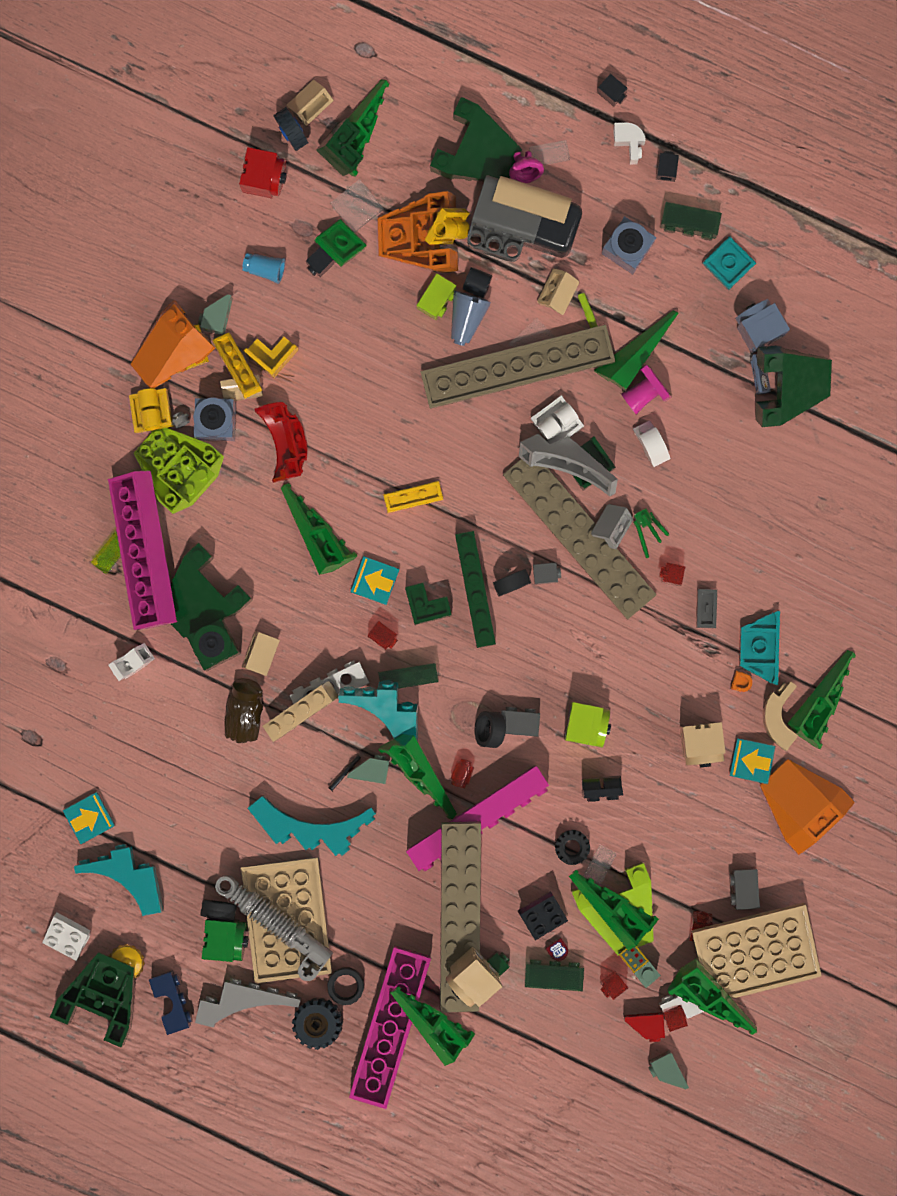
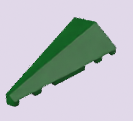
[348,79,389,177]
[594,310,678,391]
[281,483,357,575]
[787,650,856,749]
[378,734,457,819]
[569,870,659,951]
[667,958,757,1035]
[391,987,475,1066]

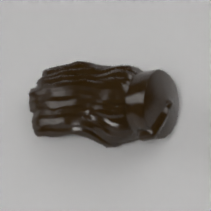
[224,678,263,743]

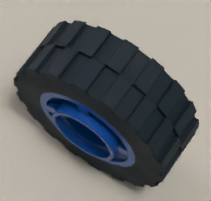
[273,107,308,151]

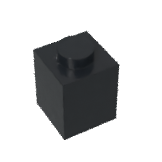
[597,73,628,107]
[656,151,679,182]
[306,247,336,278]

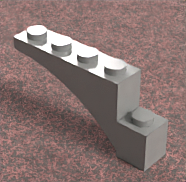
[519,434,618,496]
[195,978,301,1027]

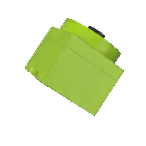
[564,702,611,748]

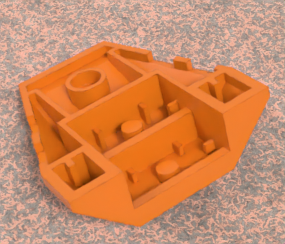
[130,300,215,389]

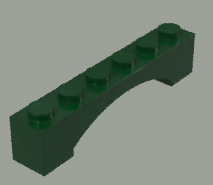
[455,531,496,648]

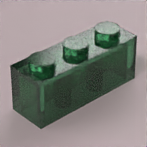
[660,202,722,241]
[378,663,439,689]
[524,959,584,991]

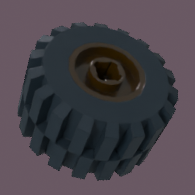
[292,998,343,1050]

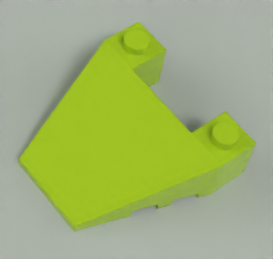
[571,862,654,955]

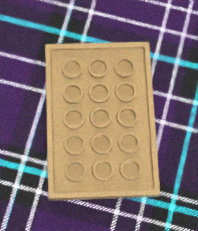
[241,858,332,983]
[691,903,821,999]

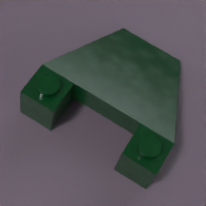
[430,97,522,182]
[755,345,832,427]
[170,543,253,638]
[50,952,135,1047]

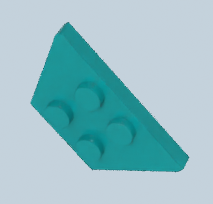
[739,611,780,685]

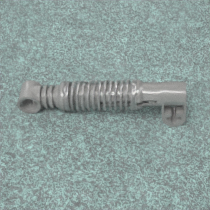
[215,875,333,981]

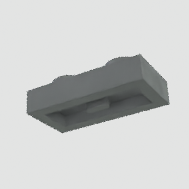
[696,589,717,628]

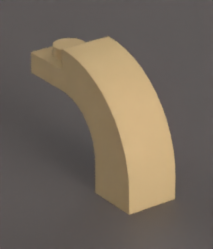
[763,681,798,751]

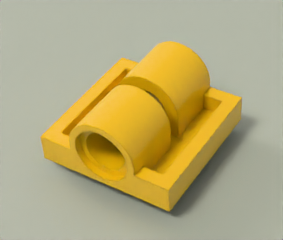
[425,208,470,245]
[129,388,173,433]

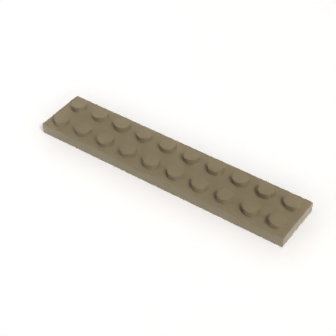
[420,325,615,409]
[503,459,657,620]
[440,821,481,1013]

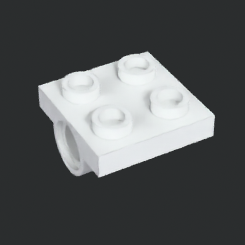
[531,395,584,444]
[42,912,91,961]

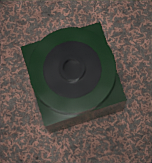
[186,619,241,671]

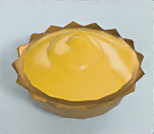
[109,944,145,979]

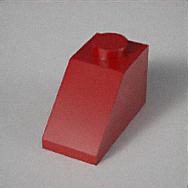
[623,1012,665,1042]

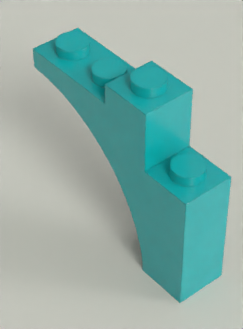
[338,680,418,741]
[74,844,163,916]

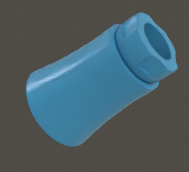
[242,253,285,284]

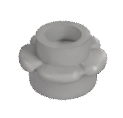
[172,412,190,428]

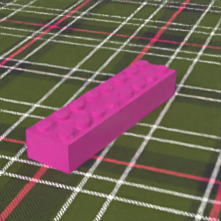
[108,471,177,630]
[406,765,549,872]
[349,945,431,1109]

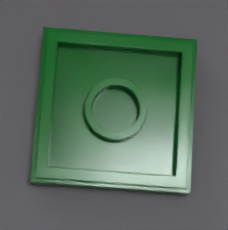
[314,219,367,267]

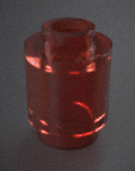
[450,759,474,789]

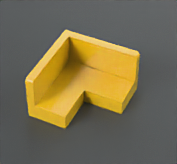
[243,337,299,378]

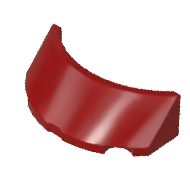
[254,402,307,483]

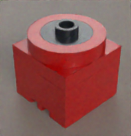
[239,147,287,199]

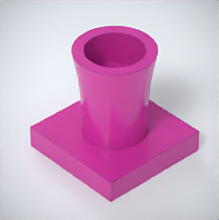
[621,365,672,415]

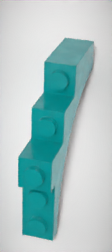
[247,796,376,856]

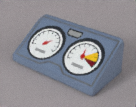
[750,354,771,395]

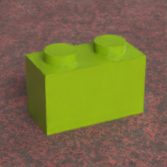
[417,274,456,320]

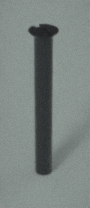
[328,755,361,792]

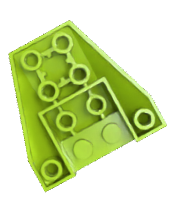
[134,428,224,514]

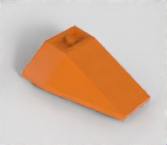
[760,759,855,855]

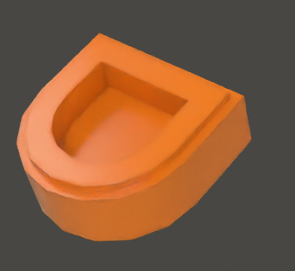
[730,671,753,692]

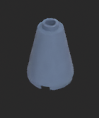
[451,291,491,346]

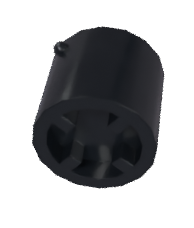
[462,267,493,299]

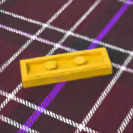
[383,481,443,513]

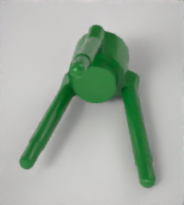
[633,508,669,558]

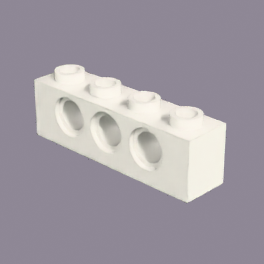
[290,661,370,704]

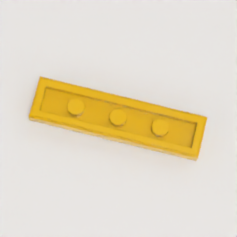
[212,332,262,399]

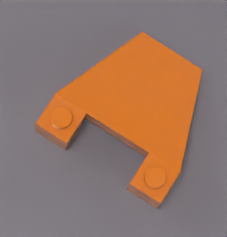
[377,191,458,273]

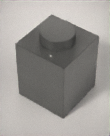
[533,563,561,585]

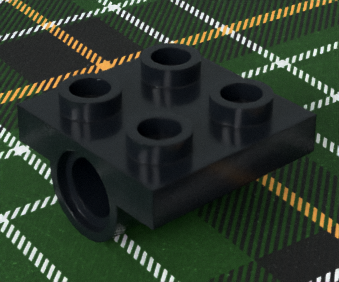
[582,776,623,802]
[518,891,568,940]

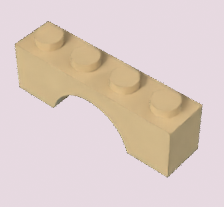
[263,681,338,742]

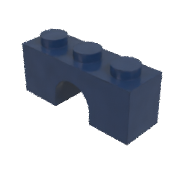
[149,970,193,1035]

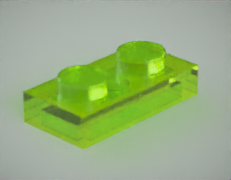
[91,533,121,575]

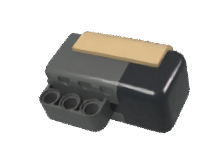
[467,175,583,262]

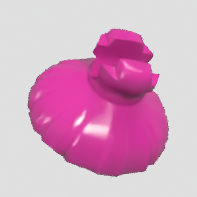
[509,151,544,183]

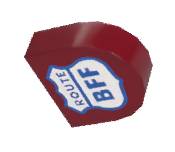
[545,938,568,961]

